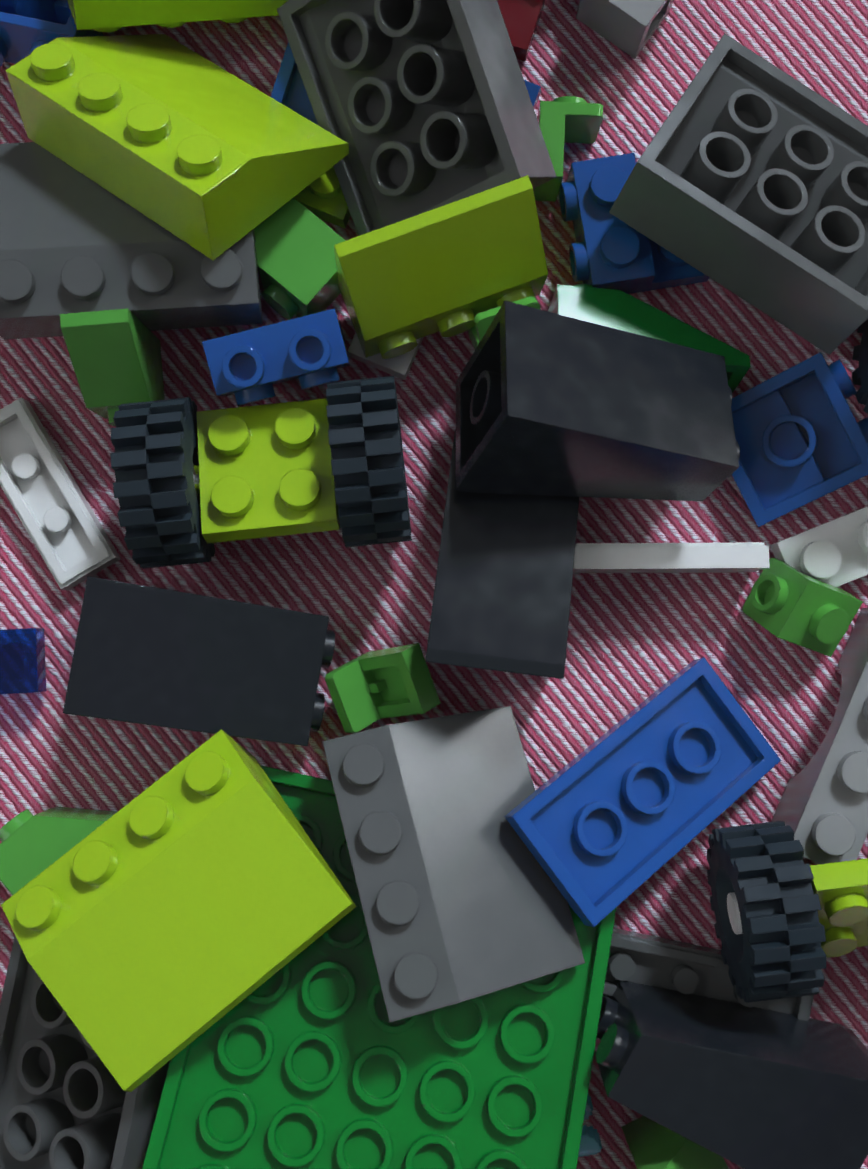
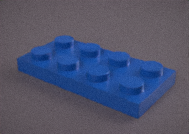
[504,657,781,927]

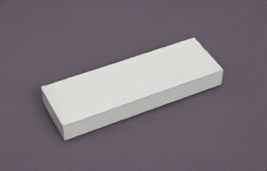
[0,397,121,591]
[573,542,770,573]

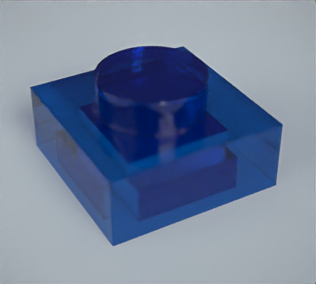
[0,628,46,694]

